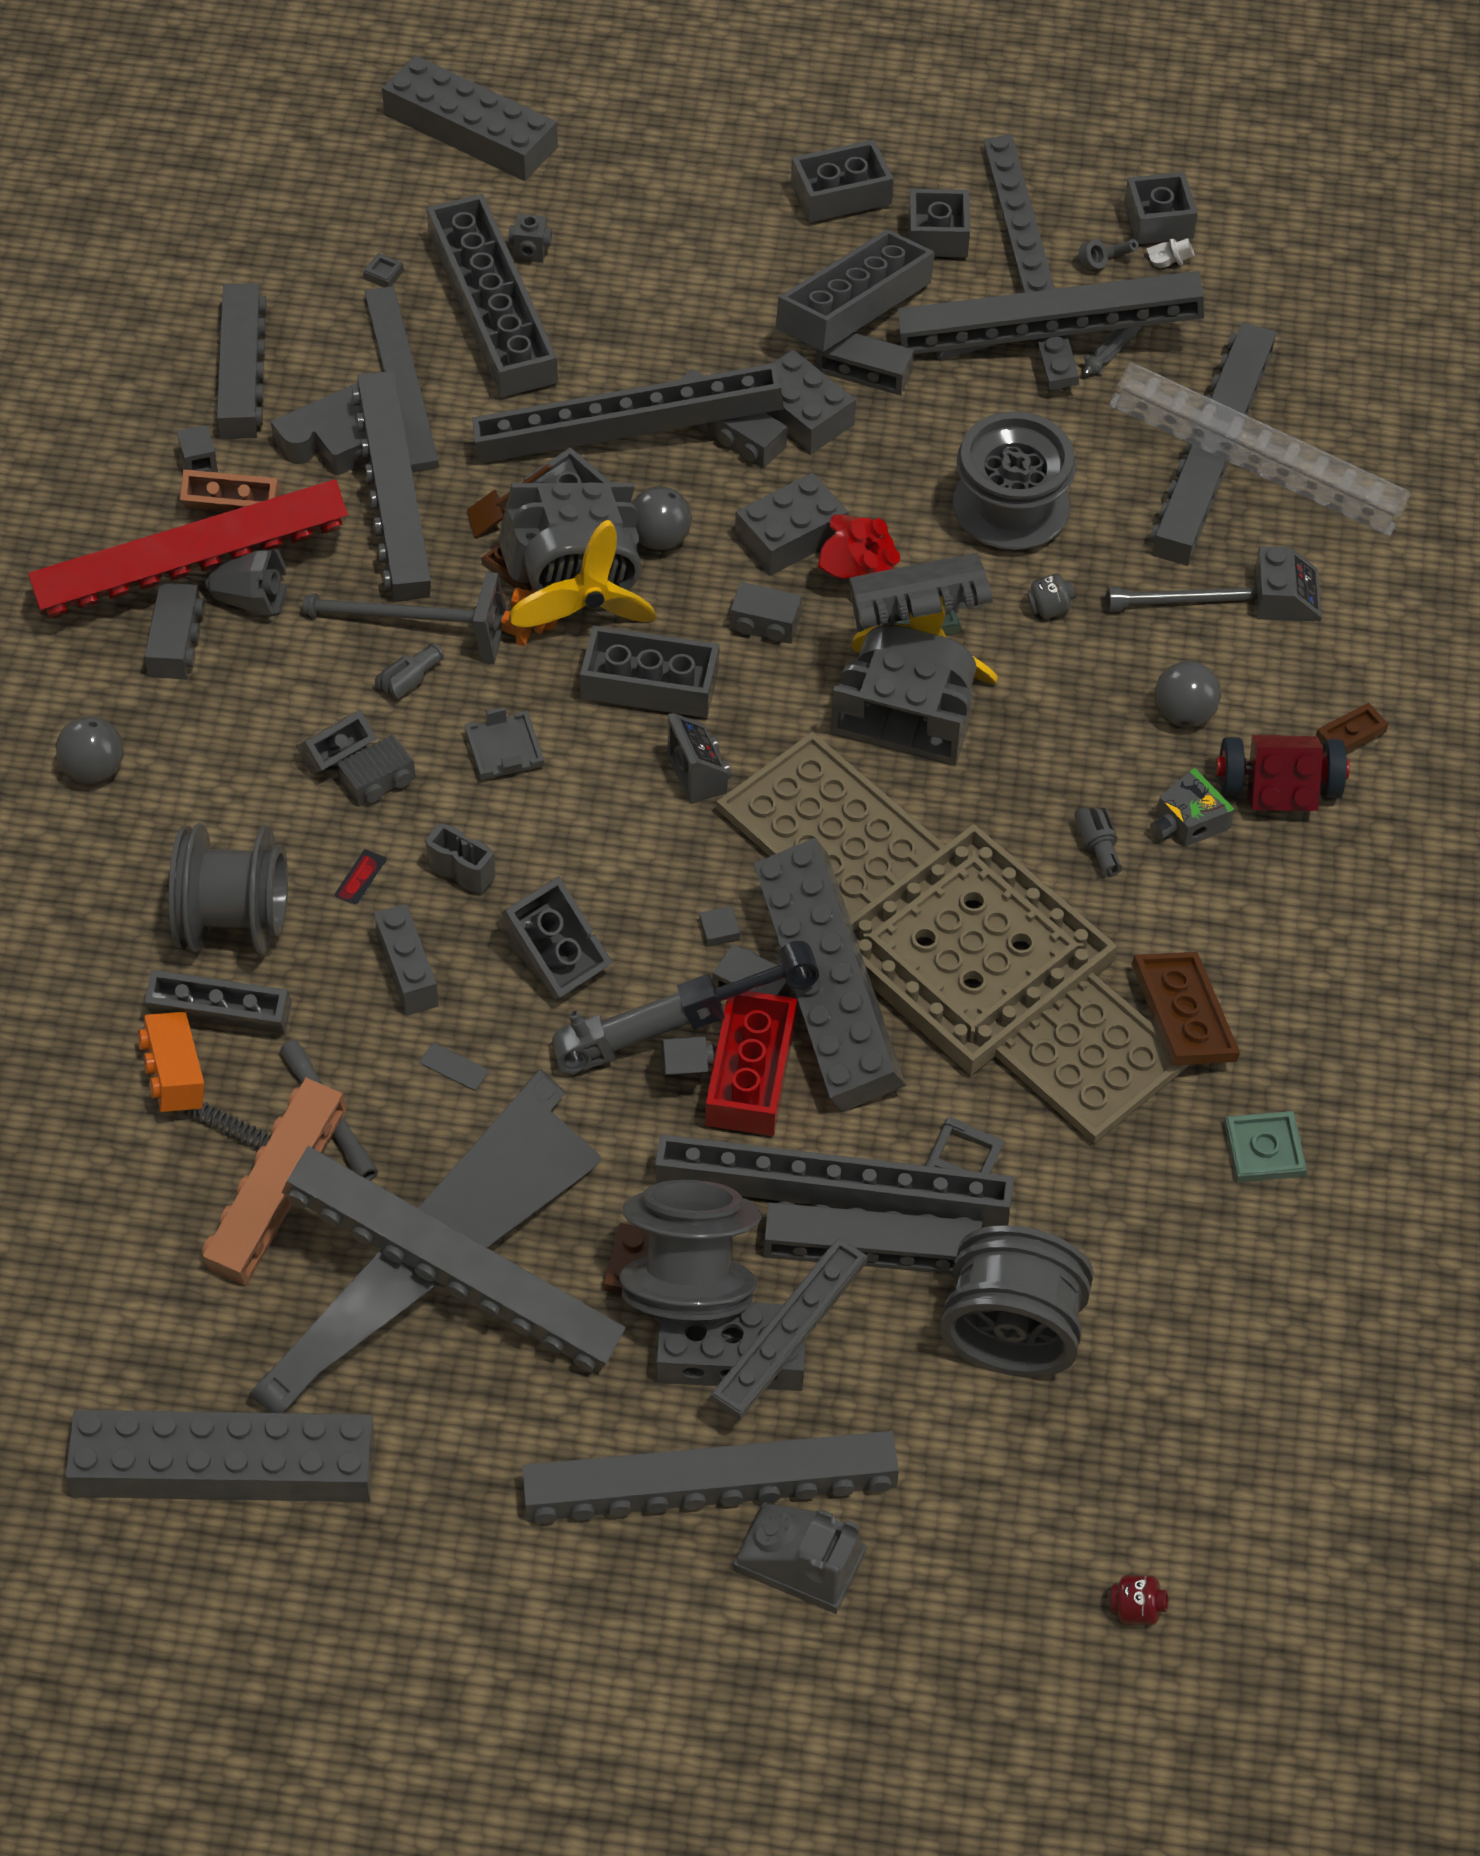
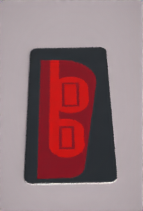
[334,849,387,905]

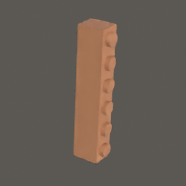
[202,1077,347,1286]

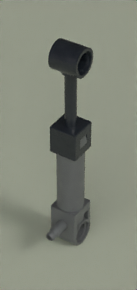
[552,941,819,1074]

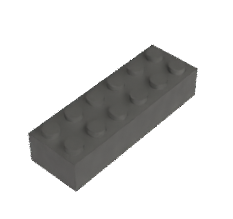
[382,55,558,181]
[776,229,935,352]

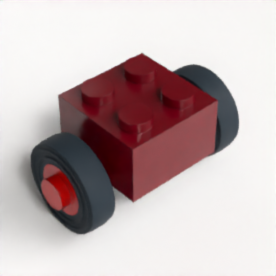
[1216,735,1350,811]

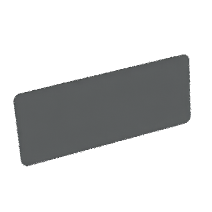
[420,1043,489,1090]

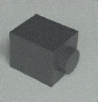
[177,425,218,472]

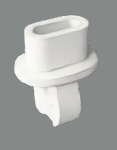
[1147,238,1195,268]

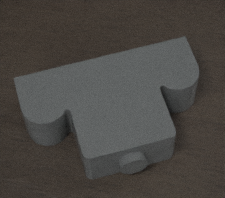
[271,383,369,476]

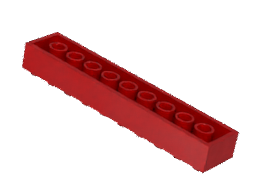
[28,479,348,618]

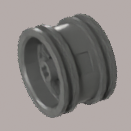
[940,1225,1094,1377]

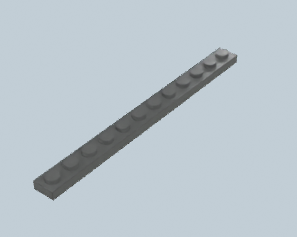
[984,134,1079,390]

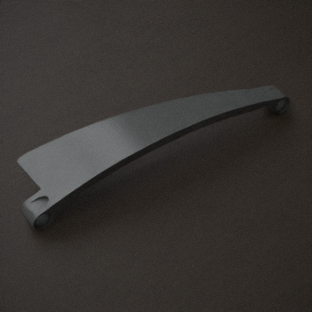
[249,1069,601,1413]

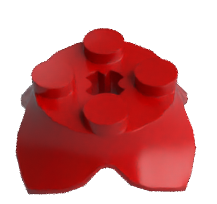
[818,514,900,579]

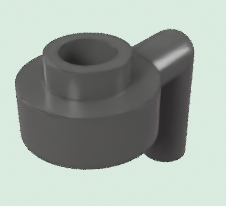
[1078,239,1138,271]

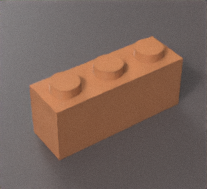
[180,469,282,512]

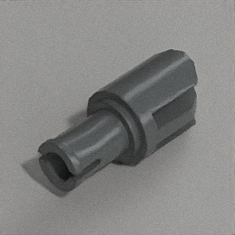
[375,642,444,699]
[1074,808,1123,877]

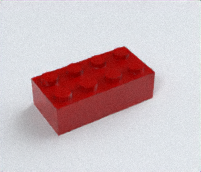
[705,991,797,1136]

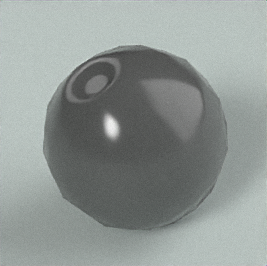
[631,486,692,551]
[1155,661,1222,728]
[55,716,124,784]

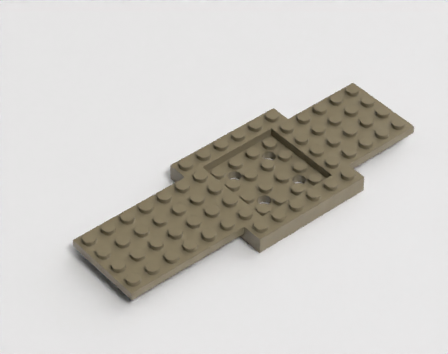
[716,732,1189,1144]

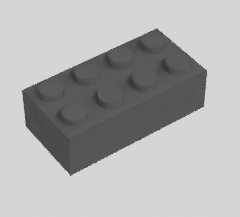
[580,625,720,718]

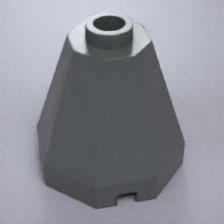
[206,549,287,615]

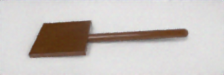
[467,464,551,539]

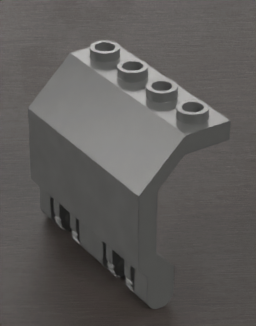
[849,553,993,632]

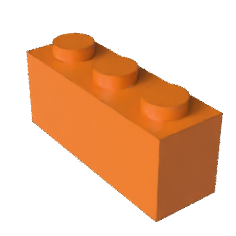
[138,1012,204,1112]

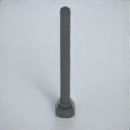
[1106,587,1257,612]

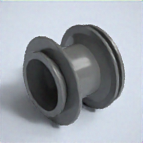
[953,411,1076,550]
[169,823,288,955]
[619,1180,761,1320]

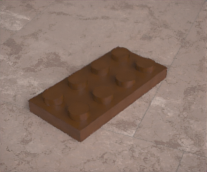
[1131,952,1240,1066]

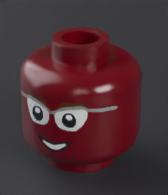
[1111,1575,1168,1626]

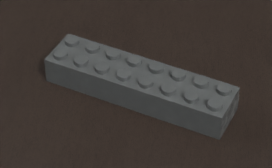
[427,194,558,398]
[754,837,906,1112]
[66,1410,375,1502]

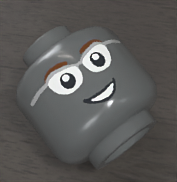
[1027,574,1076,619]

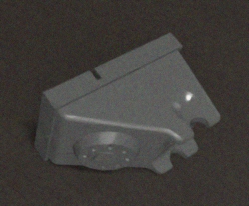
[496,876,613,1000]
[733,1502,867,1615]

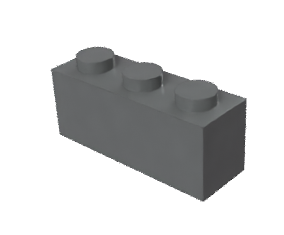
[816,333,914,396]
[145,583,205,680]
[374,904,439,1016]

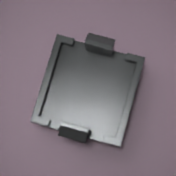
[464,707,544,780]

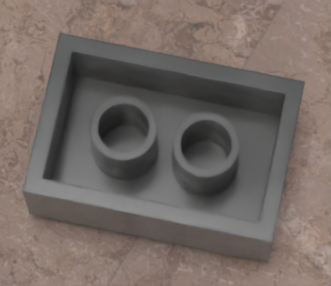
[791,140,894,223]
[765,349,856,455]
[735,472,849,576]

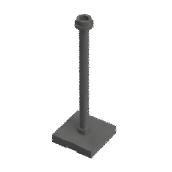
[303,572,507,664]

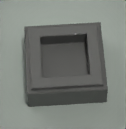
[363,253,404,287]
[699,906,740,946]

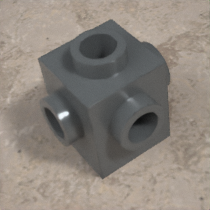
[508,214,552,263]

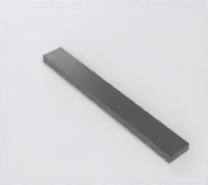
[365,286,439,472]

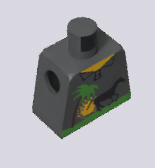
[1150,768,1235,846]

